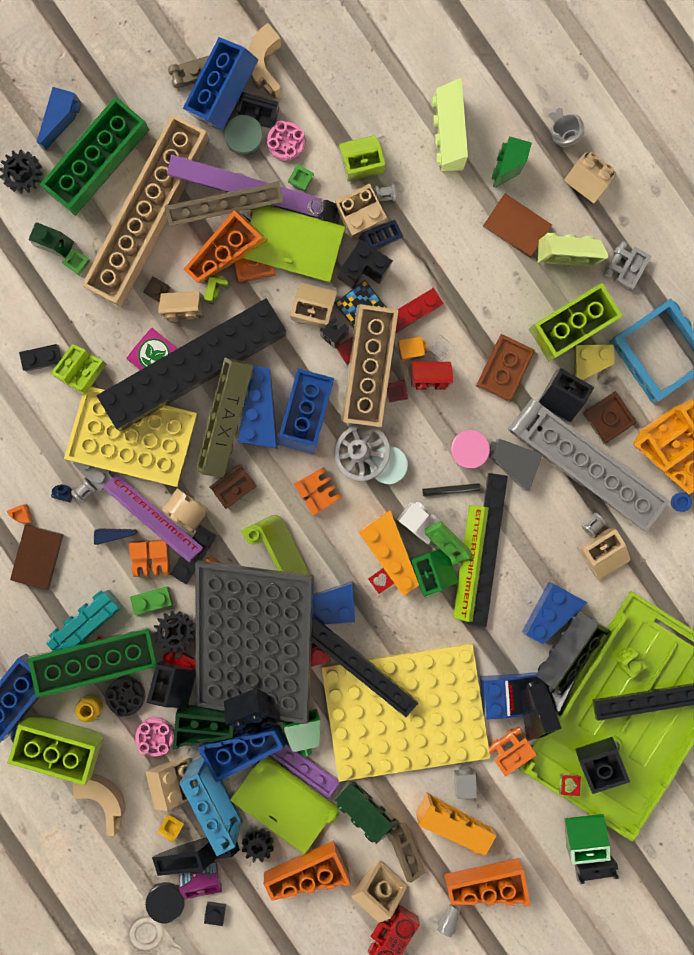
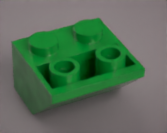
[491,136,532,187]
[410,548,458,597]
[564,814,611,865]

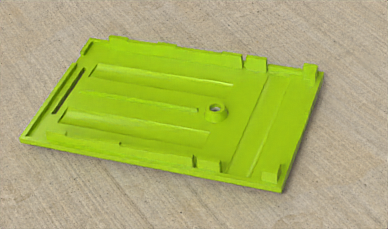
[518,591,694,842]

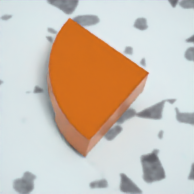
[7,504,33,523]

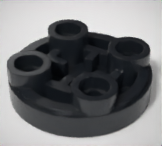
[105,677,145,717]
[145,882,185,924]

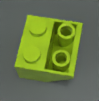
[338,135,386,182]

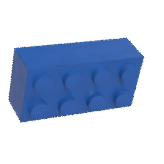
[183,37,258,131]
[0,654,40,743]

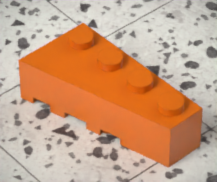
[184,210,268,284]
[263,840,351,901]
[444,858,531,906]

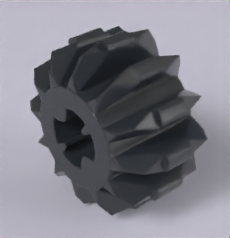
[242,828,274,863]

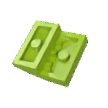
[50,344,107,395]

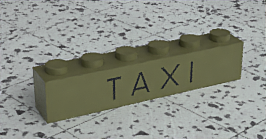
[196,357,253,478]

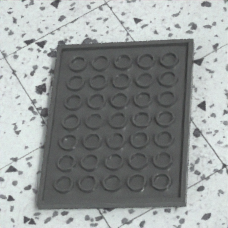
[195,560,314,724]

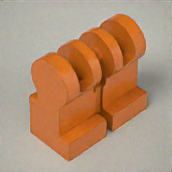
[294,467,342,516]
[129,540,171,577]

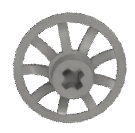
[335,424,390,481]

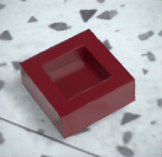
[387,380,408,403]

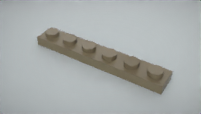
[164,181,284,226]

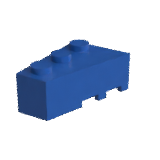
[522,582,588,644]

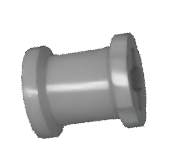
[375,184,396,203]
[71,478,97,503]
[582,513,608,538]

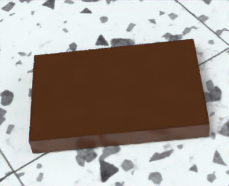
[10,524,64,590]

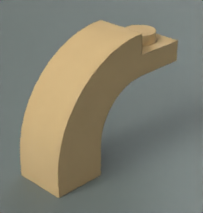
[249,23,282,99]
[73,774,126,836]

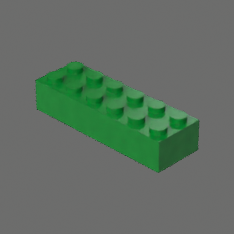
[39,96,149,216]
[28,628,156,698]

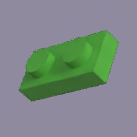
[130,586,173,615]

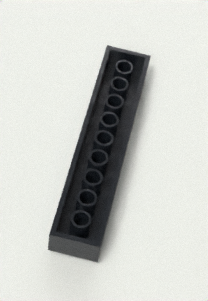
[96,298,286,432]

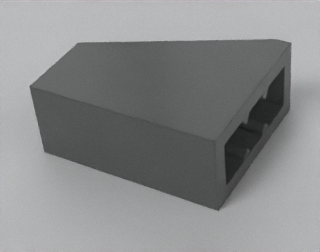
[489,439,543,491]

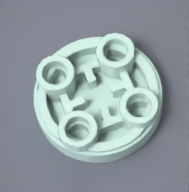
[369,446,408,484]

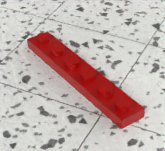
[336,287,443,364]

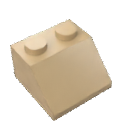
[351,860,408,923]

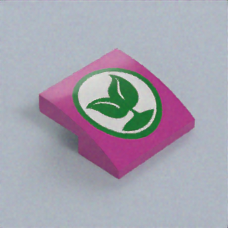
[126,328,178,370]

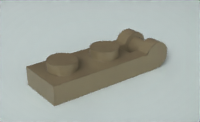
[168,56,209,88]
[387,822,425,883]

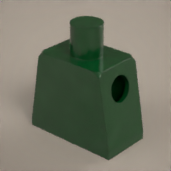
[29,222,74,258]

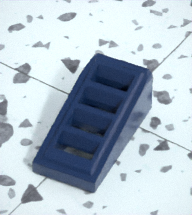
[359,220,403,250]
[94,528,137,545]

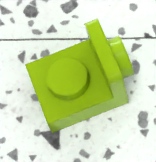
[204,275,230,304]
[616,648,647,679]

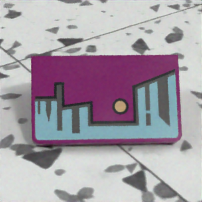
[179,862,222,900]

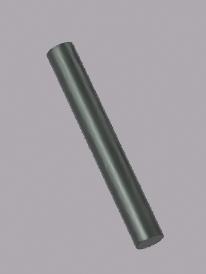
[422,483,480,496]

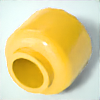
[75,694,103,723]

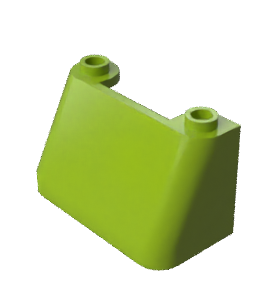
[240,515,310,575]

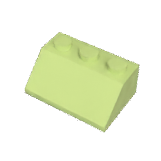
[538,233,608,267]

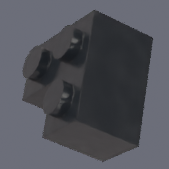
[338,239,393,289]

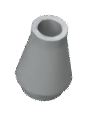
[437,904,460,937]

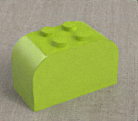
[529,283,623,362]
[7,716,103,786]

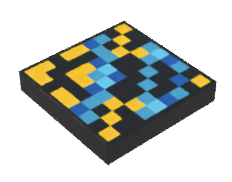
[335,280,387,328]

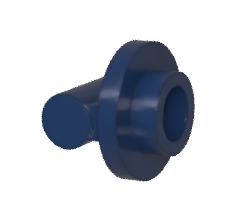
[51,484,73,503]

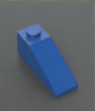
[37,87,81,150]

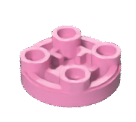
[267,120,305,161]
[451,430,490,469]
[135,717,174,757]

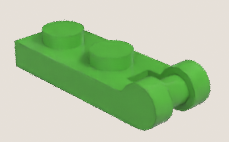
[425,521,472,565]

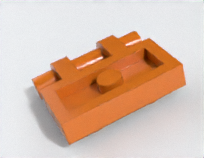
[488,726,538,776]

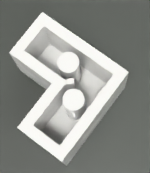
[397,502,441,544]

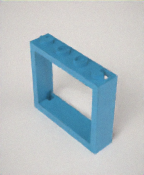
[609,299,694,403]
[179,757,243,856]

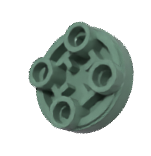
[224,115,263,155]

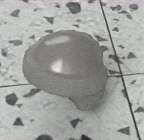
[549,108,584,148]

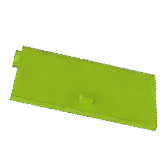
[242,205,346,282]
[230,756,340,855]

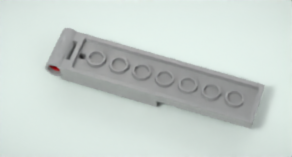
[508,398,670,532]

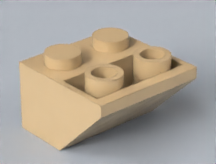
[564,150,617,203]
[335,183,387,241]
[290,283,338,328]
[158,291,204,323]
[577,528,630,581]
[145,758,196,811]

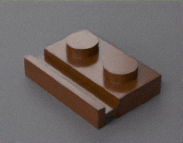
[209,464,257,509]

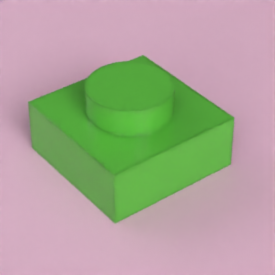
[288,164,314,192]
[62,248,91,276]

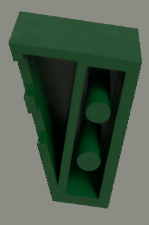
[173,705,235,750]
[335,781,399,844]

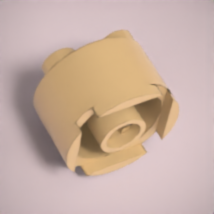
[162,488,209,532]

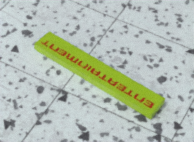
[453,505,489,622]

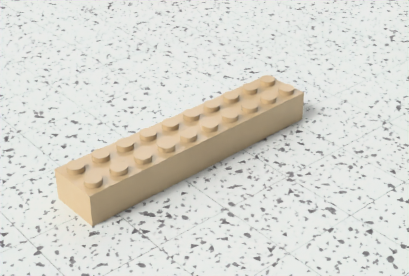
[82,114,210,308]

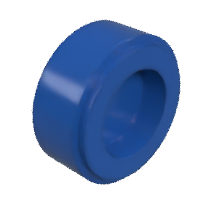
[671,493,692,512]

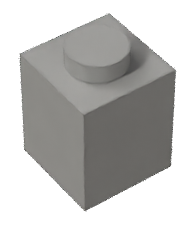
[454,767,477,799]

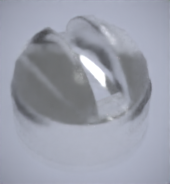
[307,198,324,215]

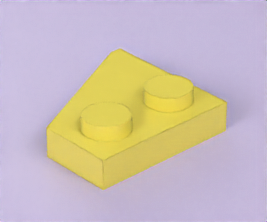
[574,345,615,380]

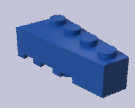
[238,366,278,449]
[312,581,355,624]
[198,724,288,783]

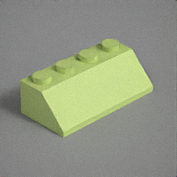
[432,79,468,172]

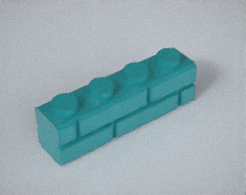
[46,590,123,650]

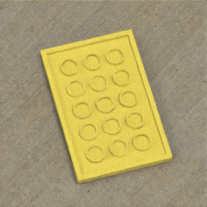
[64,387,198,488]

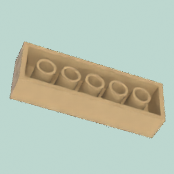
[341,304,398,427]

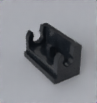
[236,92,280,128]
[320,319,349,349]
[575,856,619,885]

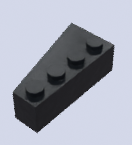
[536,611,611,691]

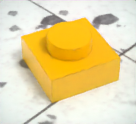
[157,814,184,843]

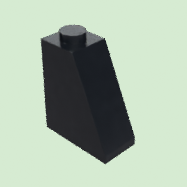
[520,681,562,742]

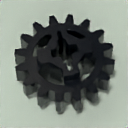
[0,150,43,194]
[153,611,196,653]

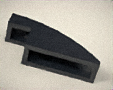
[152,837,240,876]

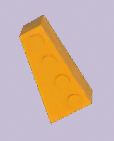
[358,510,419,596]
[416,792,497,856]

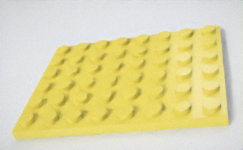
[321,643,490,782]

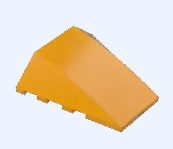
[633,399,694,495]

